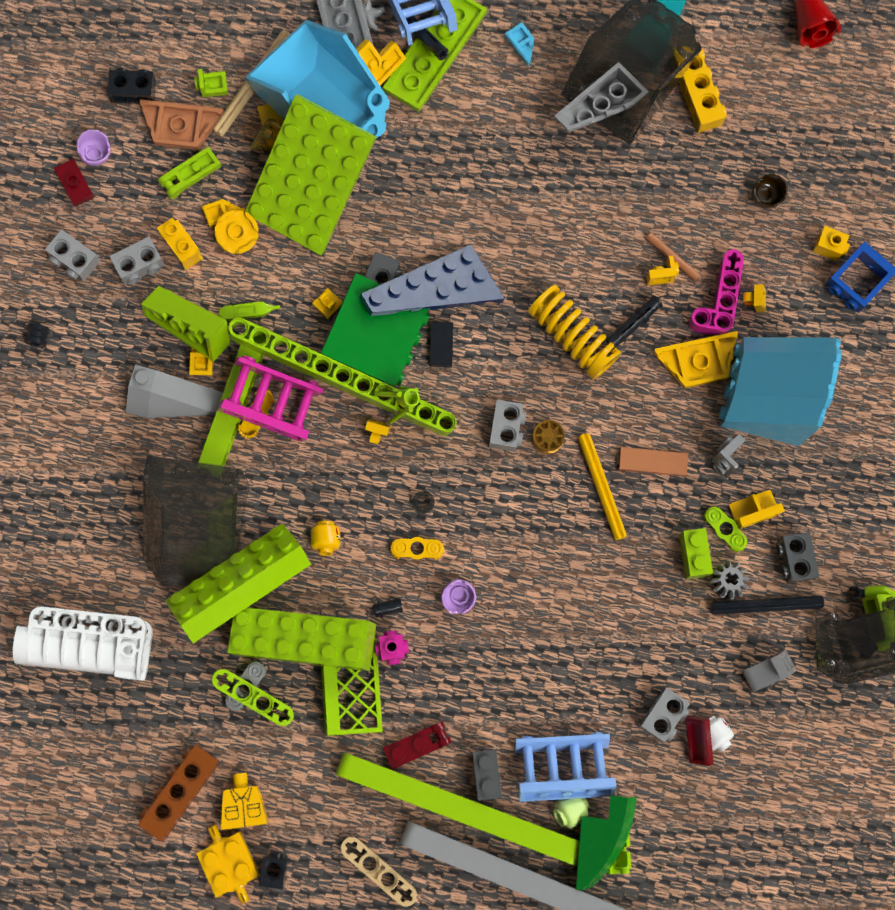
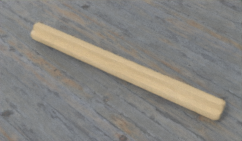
[213,30,290,136]

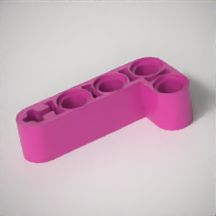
[688,249,744,336]

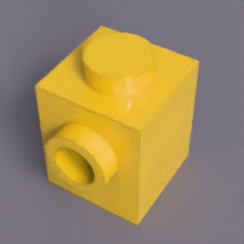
[812,226,850,261]

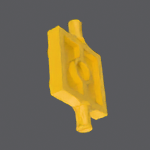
[196,825,260,904]

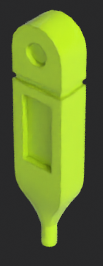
[219,302,281,321]

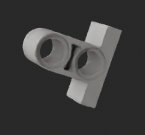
[742,650,797,692]

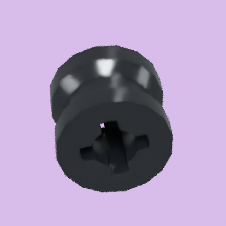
[24,323,50,348]

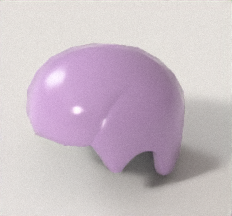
[77,130,111,166]
[441,579,476,614]

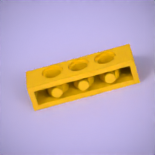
[669,41,727,133]

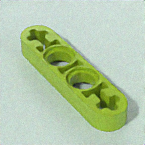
[211,669,294,726]

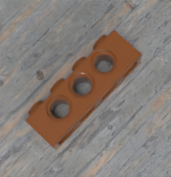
[138,745,221,841]

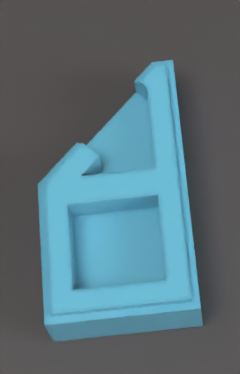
[504,22,534,66]

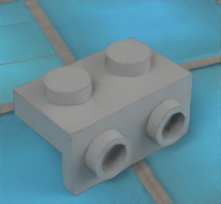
[712,434,746,477]

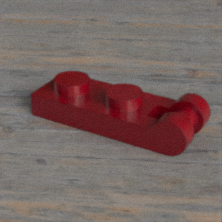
[383,721,452,770]

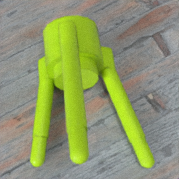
[375,386,420,424]

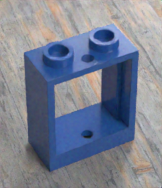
[825,242,895,313]

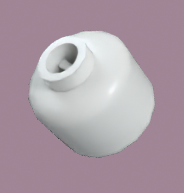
[709,716,734,752]

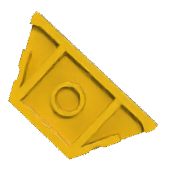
[653,331,738,389]

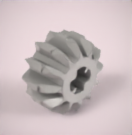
[710,560,750,600]

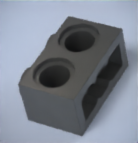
[776,532,820,584]

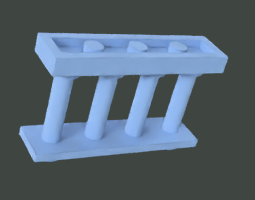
[388,0,458,45]
[515,732,616,802]

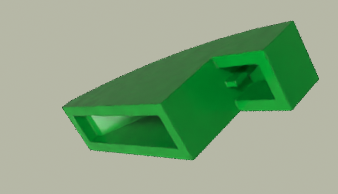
[576,795,637,891]

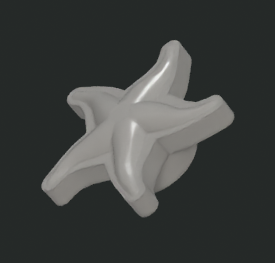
[363,0,385,31]

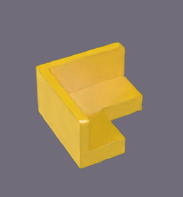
[356,39,406,85]

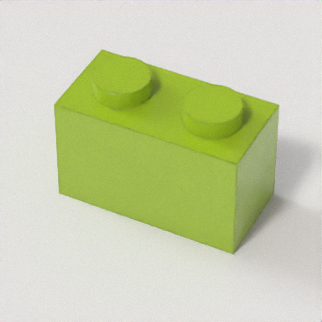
[679,528,713,579]

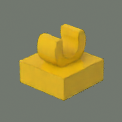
[743,284,766,312]
[312,288,342,320]
[365,419,391,444]

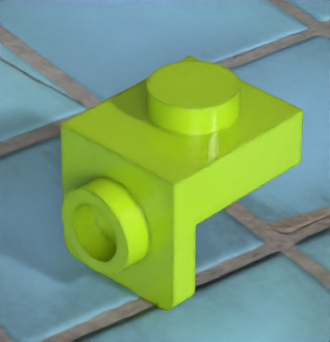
[195,69,228,98]

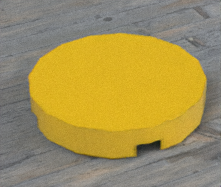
[215,210,258,254]

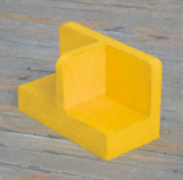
[729,490,785,529]

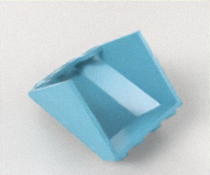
[245,20,390,139]
[719,337,842,446]

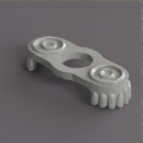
[225,661,266,711]

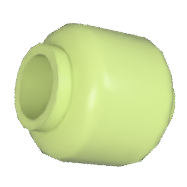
[553,798,589,829]

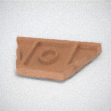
[140,100,224,150]

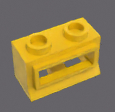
[157,218,203,271]

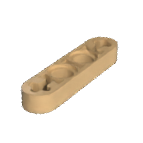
[341,837,417,907]

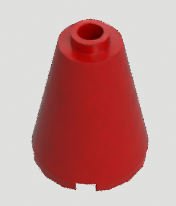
[794,0,841,49]

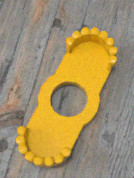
[238,390,274,439]
[390,537,444,560]

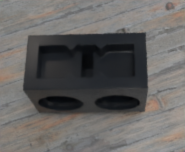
[107,68,156,104]

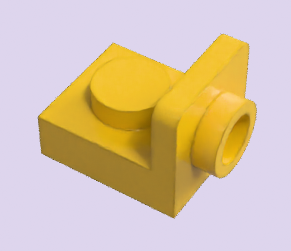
[646,255,679,286]

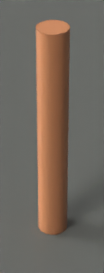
[646,232,701,281]

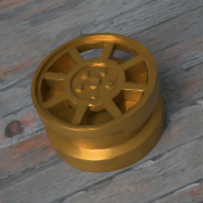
[532,420,565,454]

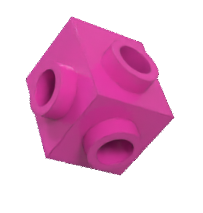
[375,631,409,665]

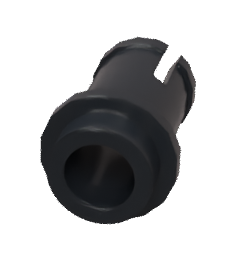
[373,597,403,619]

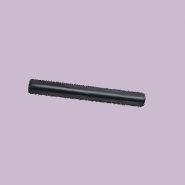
[710,596,824,615]

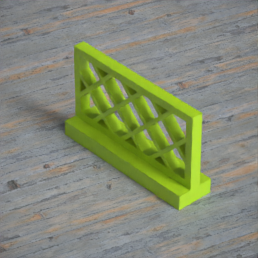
[321,638,383,736]

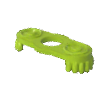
[703,506,747,552]

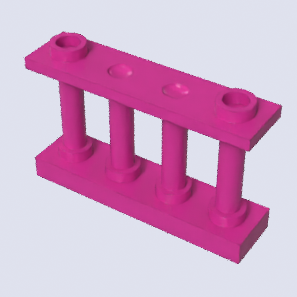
[217,356,324,442]

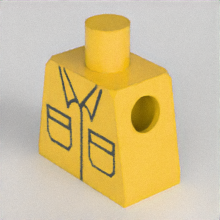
[221,773,269,830]

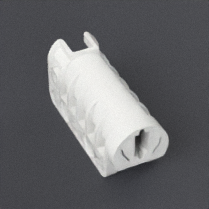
[13,607,153,681]

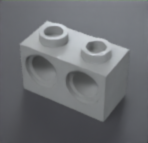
[45,229,100,281]
[110,236,165,285]
[489,400,527,452]
[638,687,690,743]

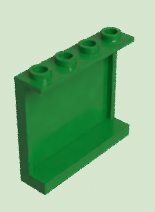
[320,273,430,387]

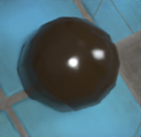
[752,174,788,209]

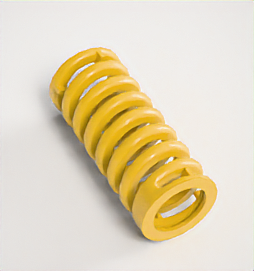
[528,284,622,380]

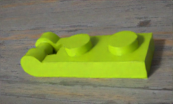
[158,146,222,199]

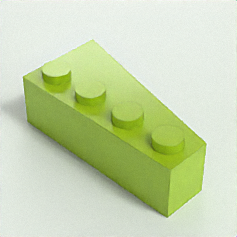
[141,286,230,362]

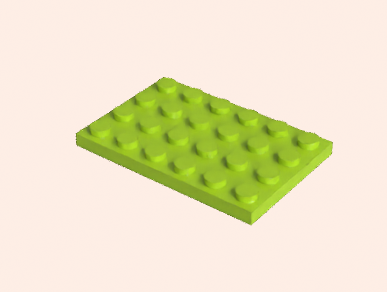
[245,94,377,255]

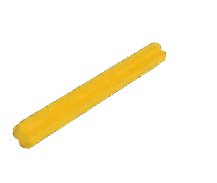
[578,433,627,540]

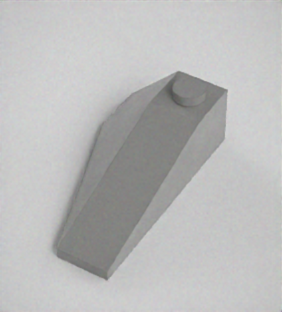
[554,62,649,132]
[126,365,223,419]

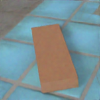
[619,447,688,477]

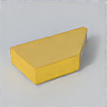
[202,199,246,228]

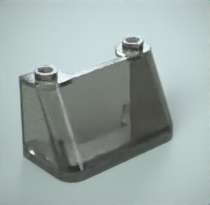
[815,596,895,684]

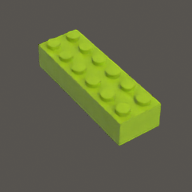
[165,523,311,643]
[227,608,376,671]

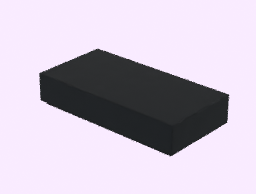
[430,322,453,368]

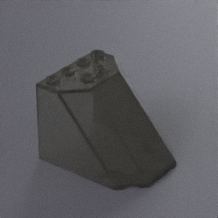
[561,0,702,145]
[143,455,250,589]

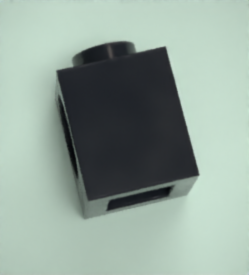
[259,852,289,890]

